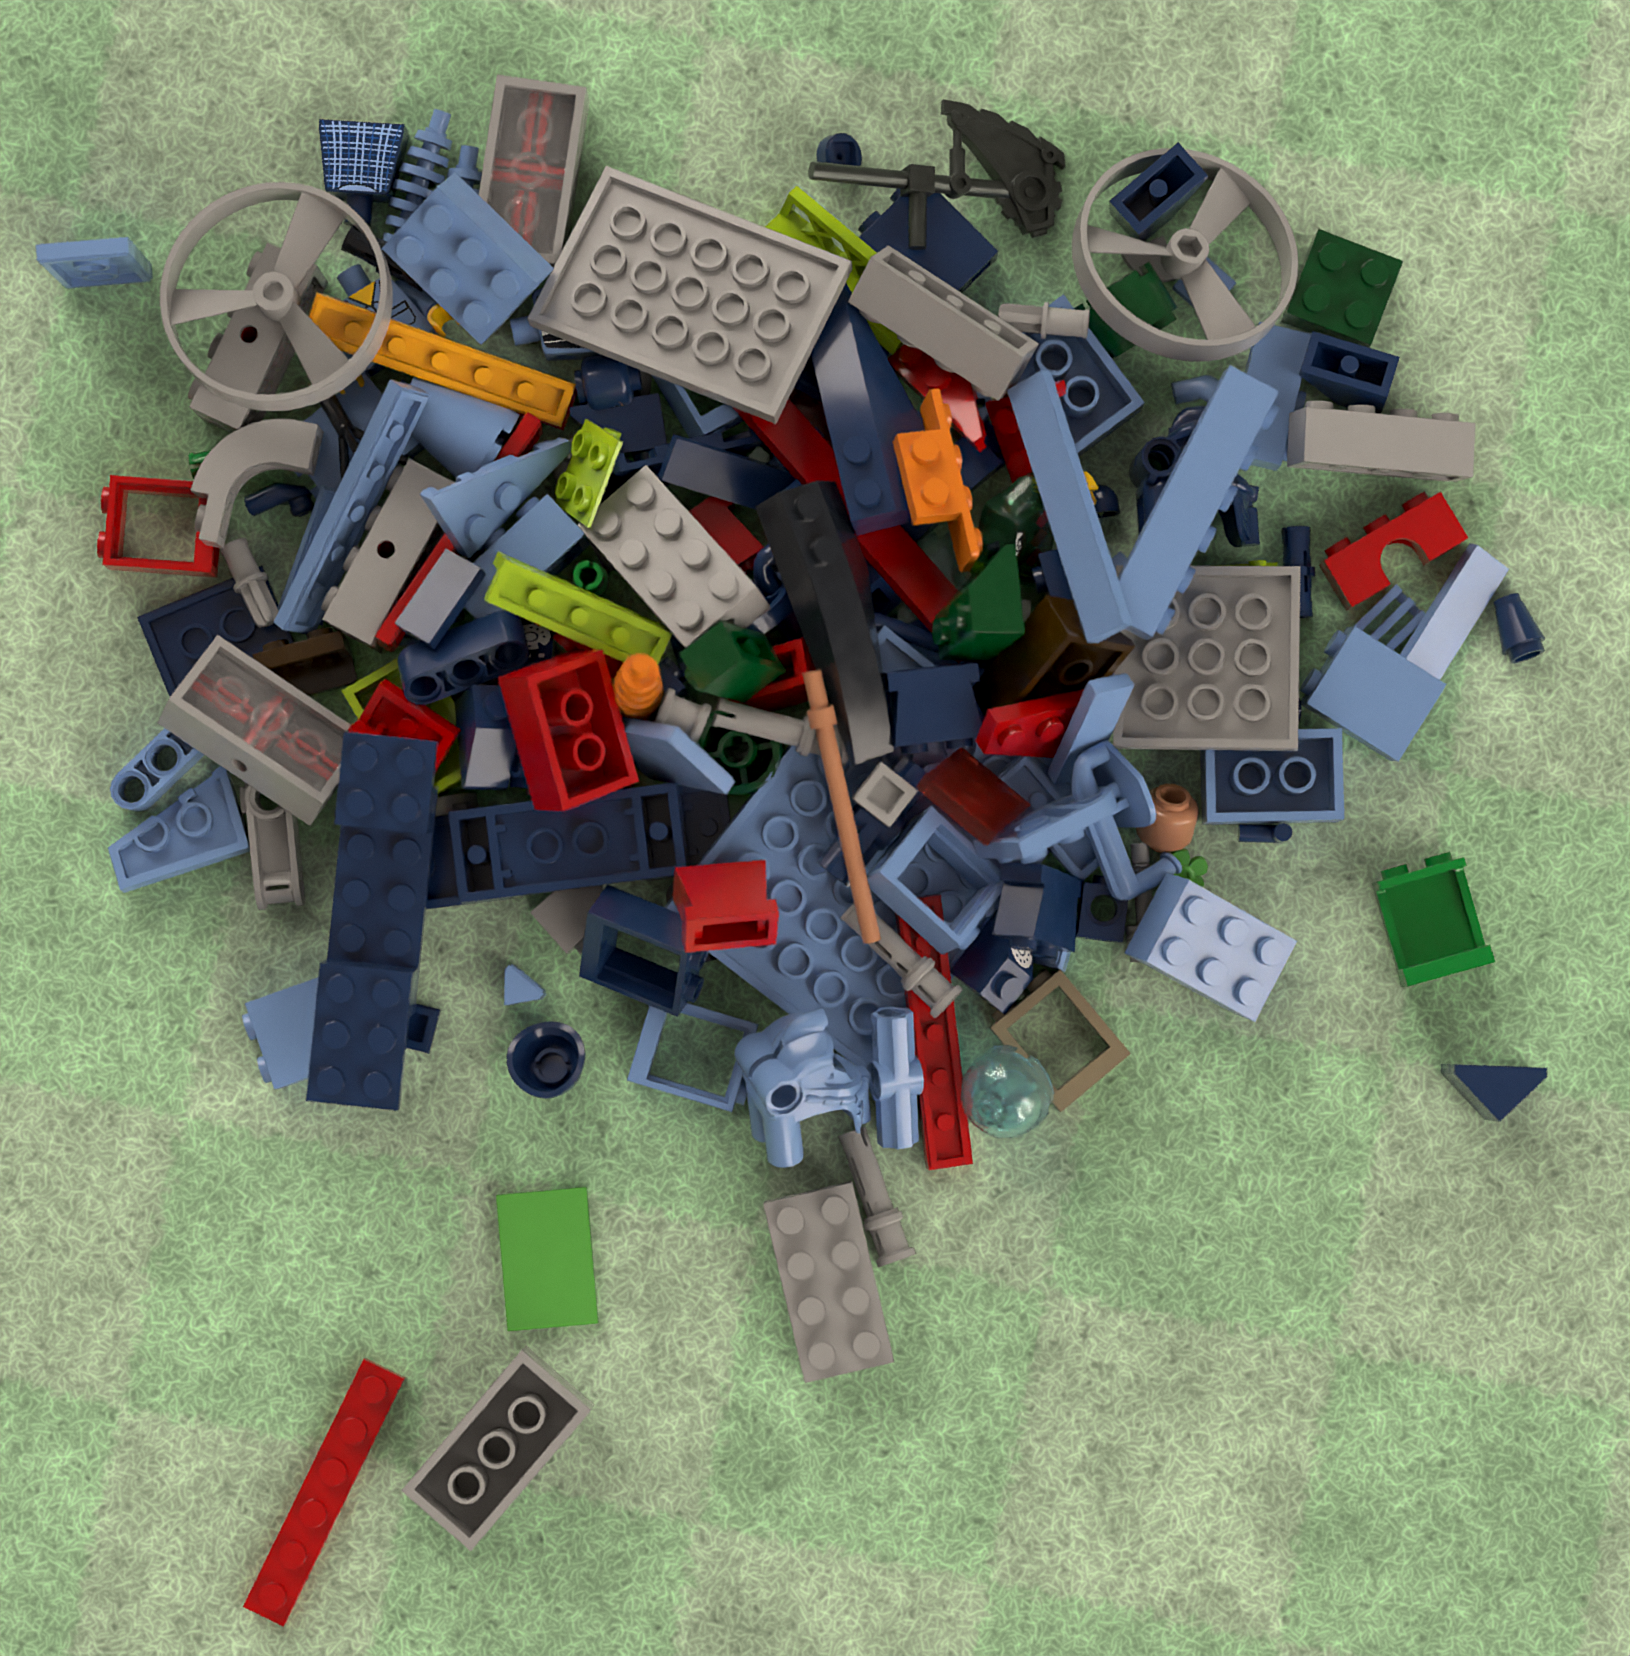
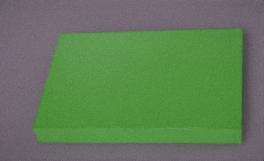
[496,1187,599,1332]

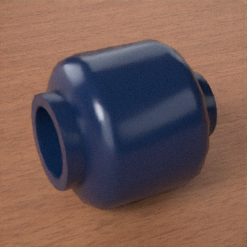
[574,354,643,410]

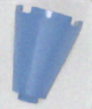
[400,376,519,478]

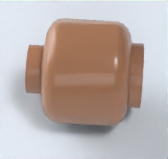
[1135,784,1199,853]

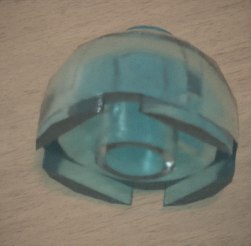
[960,1045,1054,1139]

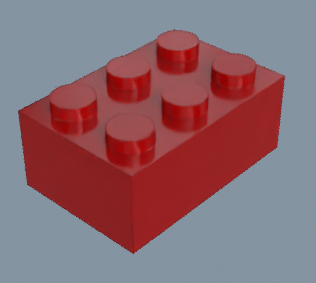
[498,649,639,811]

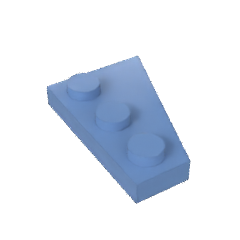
[108,766,250,893]

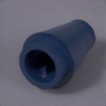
[1493,593,1545,664]

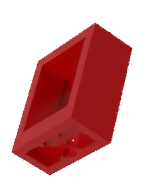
[97,475,220,578]

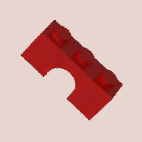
[1319,491,1468,611]

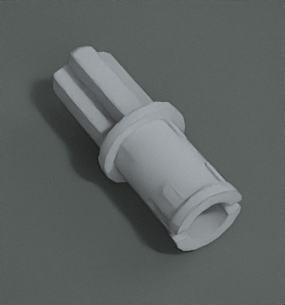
[998,302,1090,339]
[220,538,279,628]

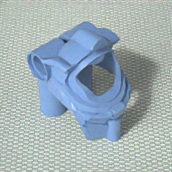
[734,1008,871,1168]

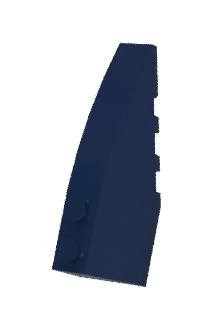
[811,283,925,536]

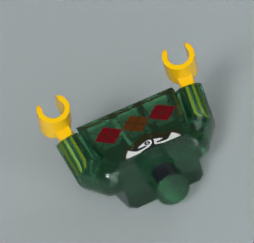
[976,471,1099,588]

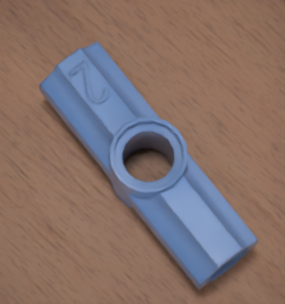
[867,1006,924,1149]

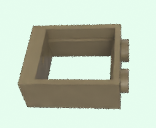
[989,969,1131,1112]

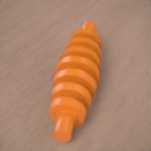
[613,654,663,721]

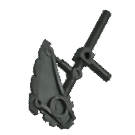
[808,99,1066,250]

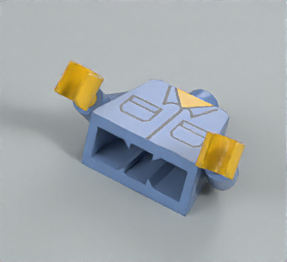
[337,264,459,394]

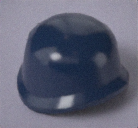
[506,1021,585,1099]

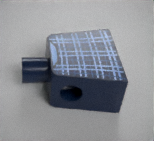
[319,119,409,227]

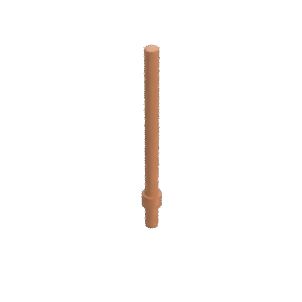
[803,670,881,944]

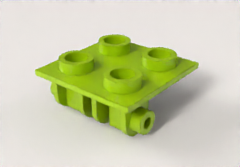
[555,419,623,528]

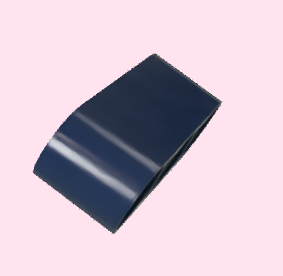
[397,610,530,705]

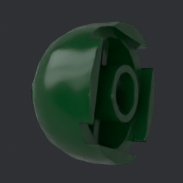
[696,704,785,795]

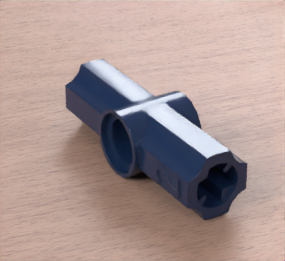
[817,754,934,887]

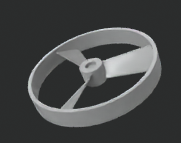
[1072,148,1298,362]
[160,182,393,411]

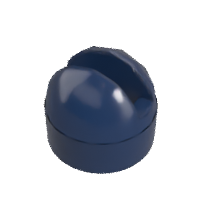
[1091,484,1120,518]

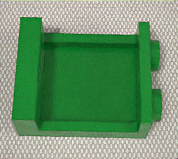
[1372,852,1495,987]

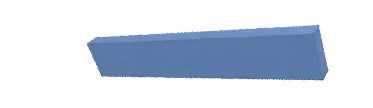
[1007,370,1133,643]
[273,380,430,634]

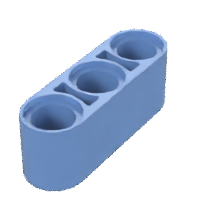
[110,728,204,812]

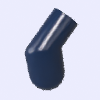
[244,482,314,517]

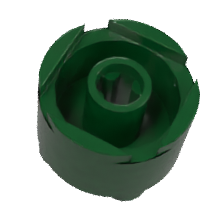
[1074,261,1178,358]

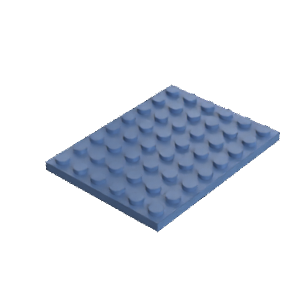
[664,625,1072,1069]

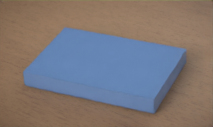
[36,237,153,289]
[621,716,735,795]

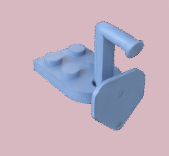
[973,740,1183,901]

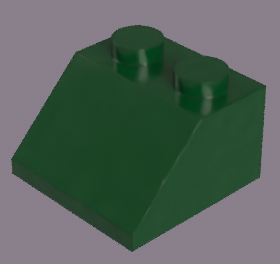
[932,544,1025,660]

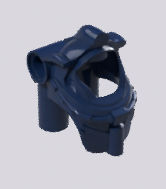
[1129,406,1260,548]

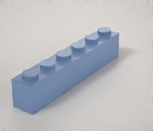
[1117,365,1280,640]

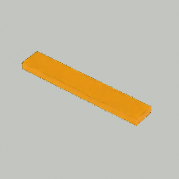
[308,292,576,427]

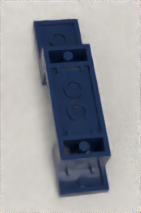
[306,731,439,1111]
[426,782,731,910]

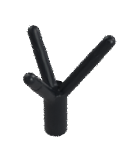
[319,395,408,481]

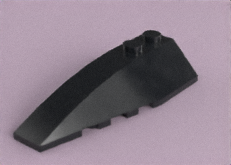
[755,481,894,766]

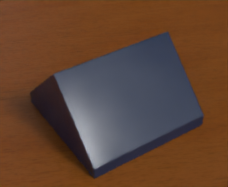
[1441,1064,1547,1122]

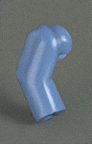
[1171,375,1219,405]

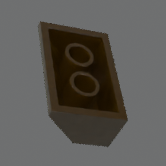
[972,595,1135,716]

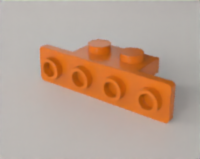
[893,389,983,572]

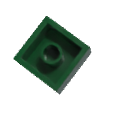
[1281,229,1403,348]

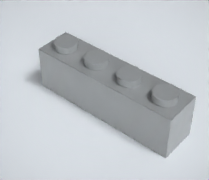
[848,245,1039,401]
[1287,401,1475,482]

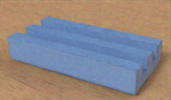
[1354,584,1426,650]

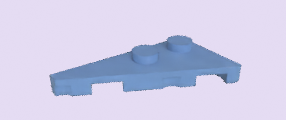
[420,437,571,559]

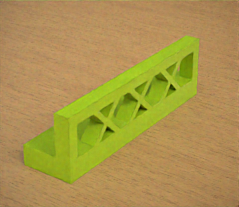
[765,186,904,355]
[484,551,672,665]

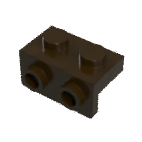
[252,627,358,696]

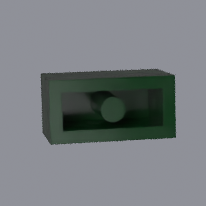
[679,621,786,703]

